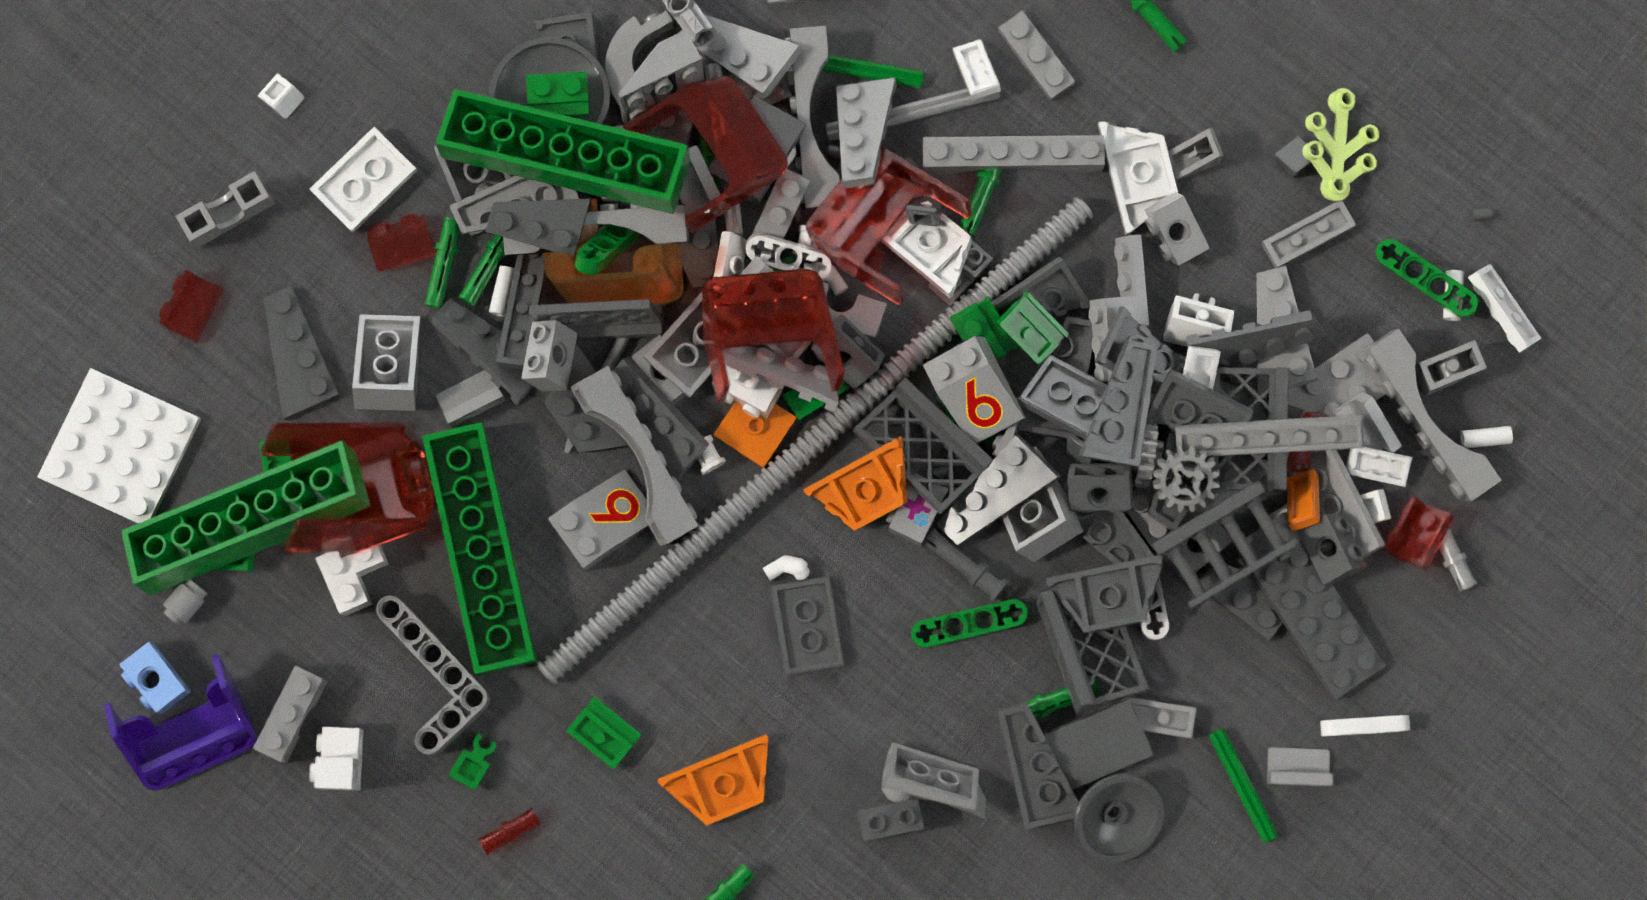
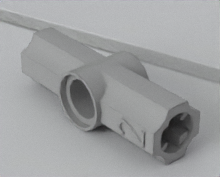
[662,0,717,48]

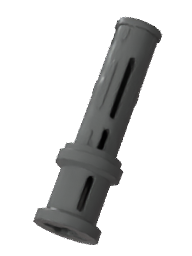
[923,529,1009,602]

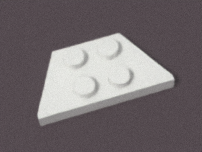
[1098,122,1178,235]
[866,201,972,299]

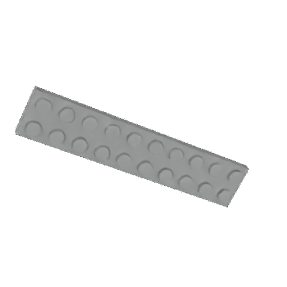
[1125,333,1386,552]

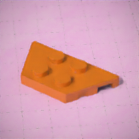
[803,436,908,531]
[657,734,769,826]

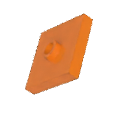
[713,402,797,468]

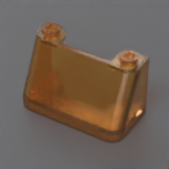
[543,242,683,304]

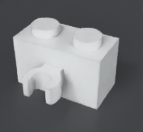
[1163,293,1234,347]
[712,365,784,419]

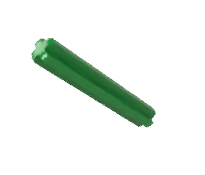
[822,54,924,88]
[1209,728,1278,843]

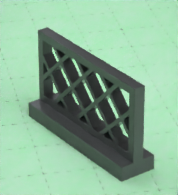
[529,299,664,341]
[1212,367,1289,493]
[853,378,993,515]
[1036,590,1149,715]

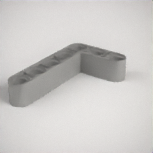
[376,595,490,756]

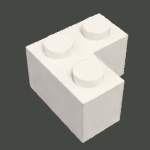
[316,533,388,617]
[310,727,364,791]

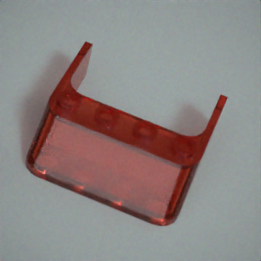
[623,76,788,233]
[806,147,972,306]
[702,269,844,403]

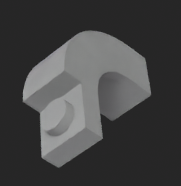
[605,11,674,111]

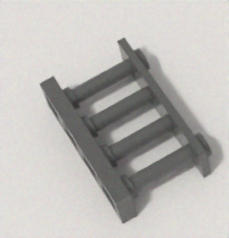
[1152,480,1298,609]

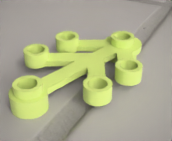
[1303,88,1379,202]

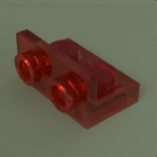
[367,213,436,272]
[159,270,224,343]
[1385,496,1454,571]

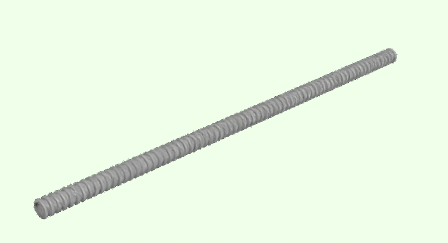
[538,197,1093,684]

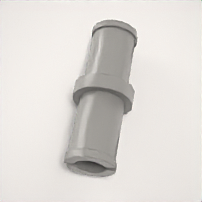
[1432,529,1478,592]

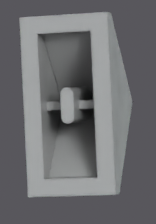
[1168,128,1224,180]

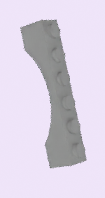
[785,26,842,212]
[922,135,1105,174]
[503,200,689,255]
[1362,329,1502,501]
[570,366,698,546]

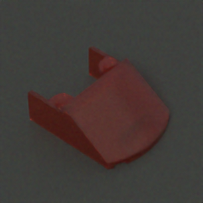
[261,423,434,558]

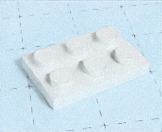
[310,127,417,233]

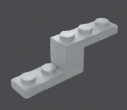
[1089,235,1149,384]

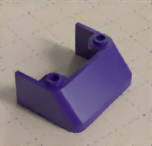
[104,654,258,790]

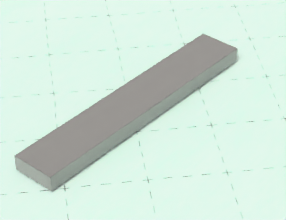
[1175,415,1364,456]

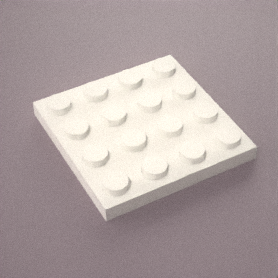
[37,368,201,523]

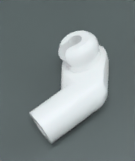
[763,555,810,581]

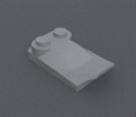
[882,742,986,819]

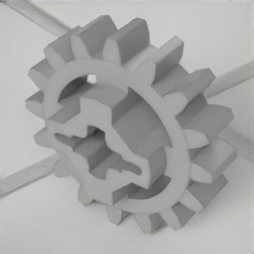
[1132,423,1163,488]
[1153,445,1220,512]

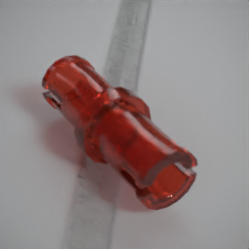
[478,808,541,856]

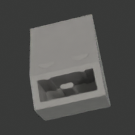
[618,30,705,125]

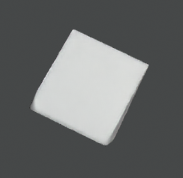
[258,74,304,119]

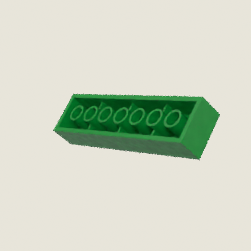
[435,89,691,214]
[422,422,538,676]
[121,441,371,595]

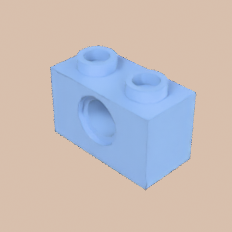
[119,642,191,714]

